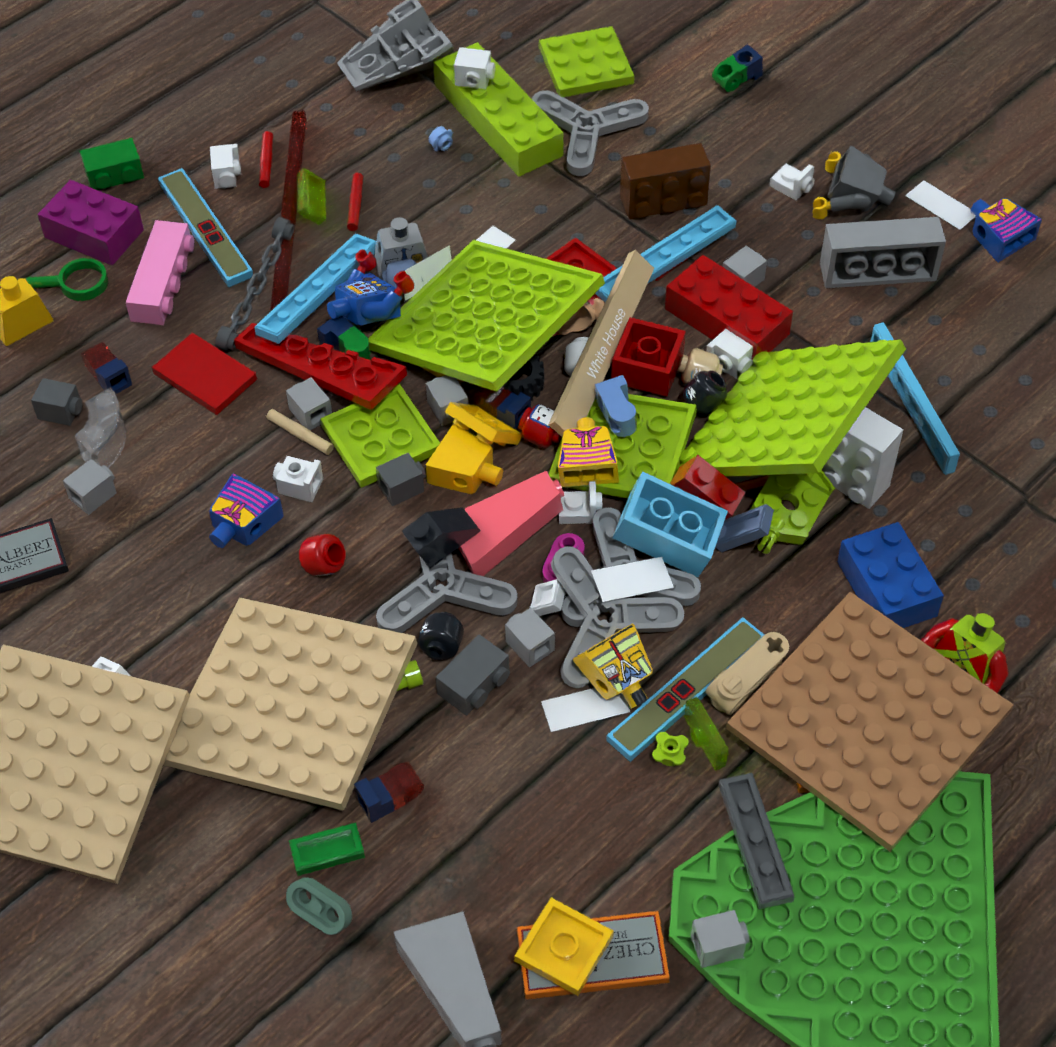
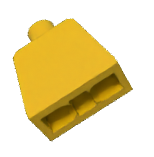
[0,276,54,347]
[426,424,504,494]

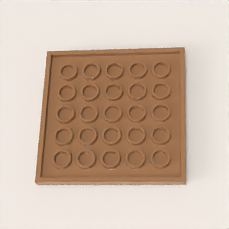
[726,592,1014,852]

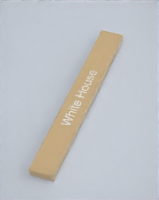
[548,250,654,437]

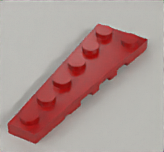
[234,323,407,410]

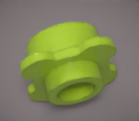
[652,732,689,766]

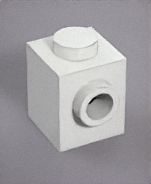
[454,47,495,89]

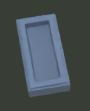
[715,504,774,552]

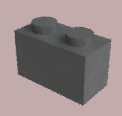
[436,634,510,716]

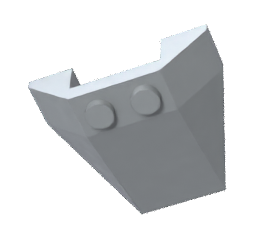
[337,0,454,91]

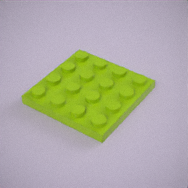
[549,394,697,498]

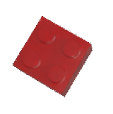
[611,317,686,397]

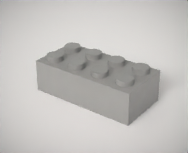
[819,217,946,288]

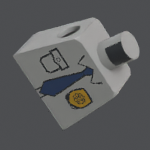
[374,217,428,279]

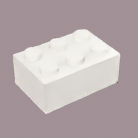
[822,407,903,509]

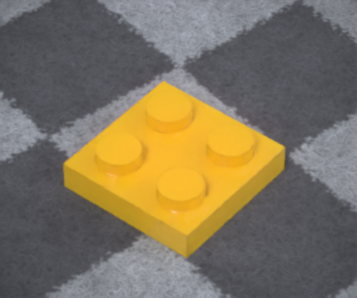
[445,402,522,446]
[515,897,614,996]

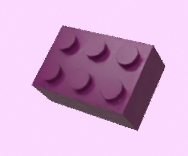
[37,179,144,266]

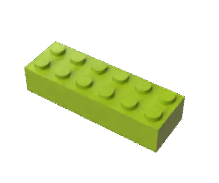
[433,42,564,177]

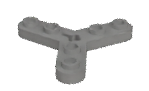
[532,91,649,176]
[562,508,701,627]
[551,546,684,688]
[376,554,518,633]

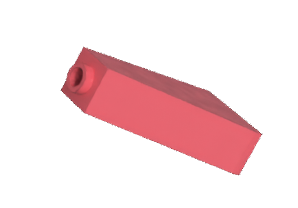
[458,471,564,576]

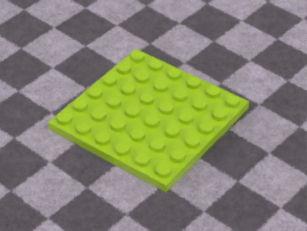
[368,240,605,392]
[678,339,906,476]

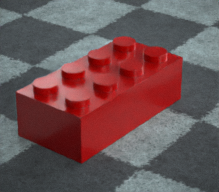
[665,255,793,360]

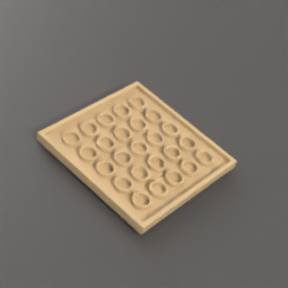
[164,597,418,811]
[0,644,190,884]

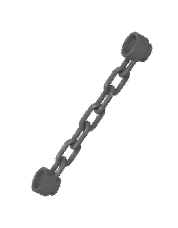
[215,217,295,351]

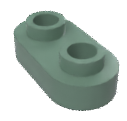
[286,877,352,935]

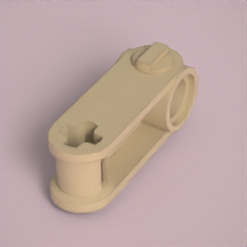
[705,632,789,715]

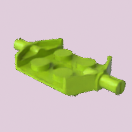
[750,469,835,554]

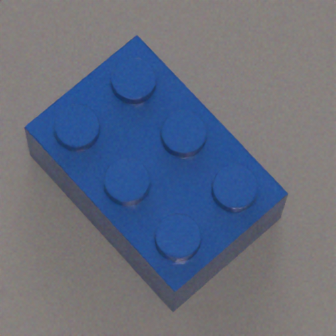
[837,522,944,628]

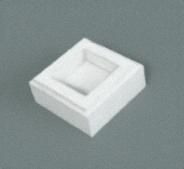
[531,579,566,616]

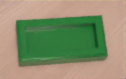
[289,822,365,876]

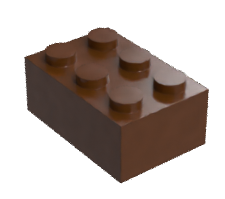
[620,143,711,220]

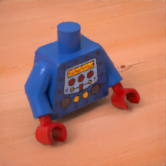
[327,249,414,325]

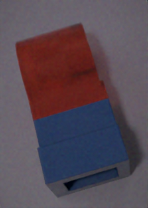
[81,342,132,397]
[472,387,531,431]
[354,762,424,823]

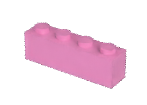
[125,220,194,325]

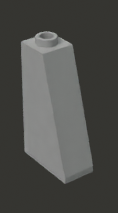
[394,911,502,1047]

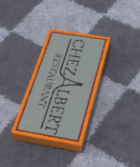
[517,911,670,1000]

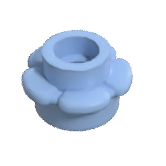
[428,126,453,152]

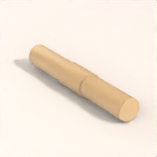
[266,409,334,455]

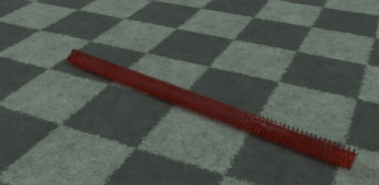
[270,110,307,310]

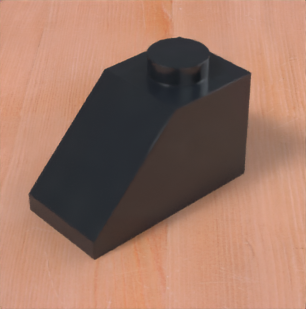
[402,507,481,568]

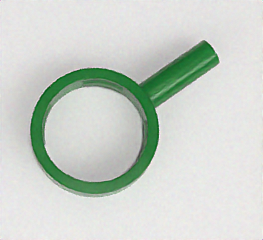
[26,258,108,301]

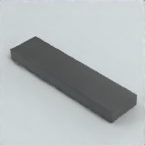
[719,773,795,909]

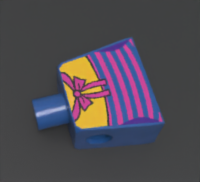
[970,198,1042,262]
[209,473,284,548]

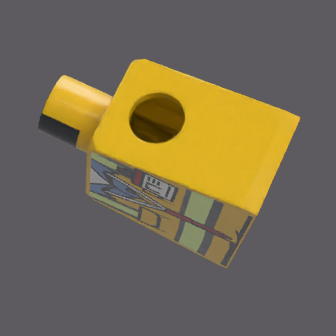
[573,623,653,709]

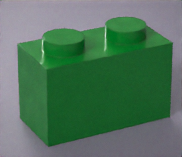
[80,138,144,190]

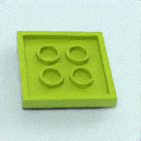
[539,26,634,97]
[320,384,440,488]

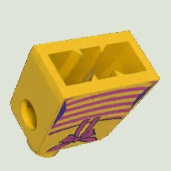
[558,417,619,487]

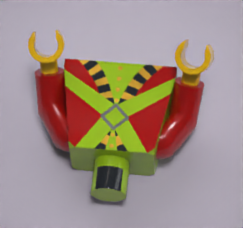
[921,613,1008,693]

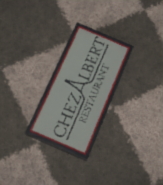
[0,518,69,593]

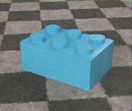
[612,471,728,577]

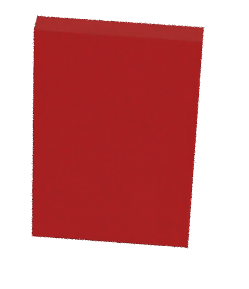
[546,237,617,303]
[152,332,257,415]

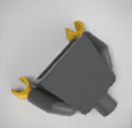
[812,146,895,219]

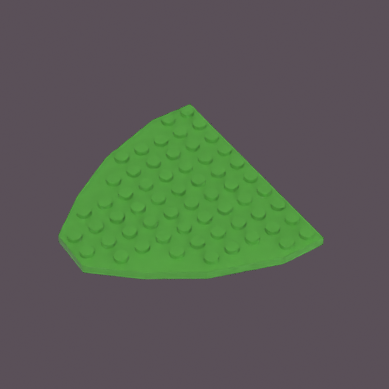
[669,771,999,1047]

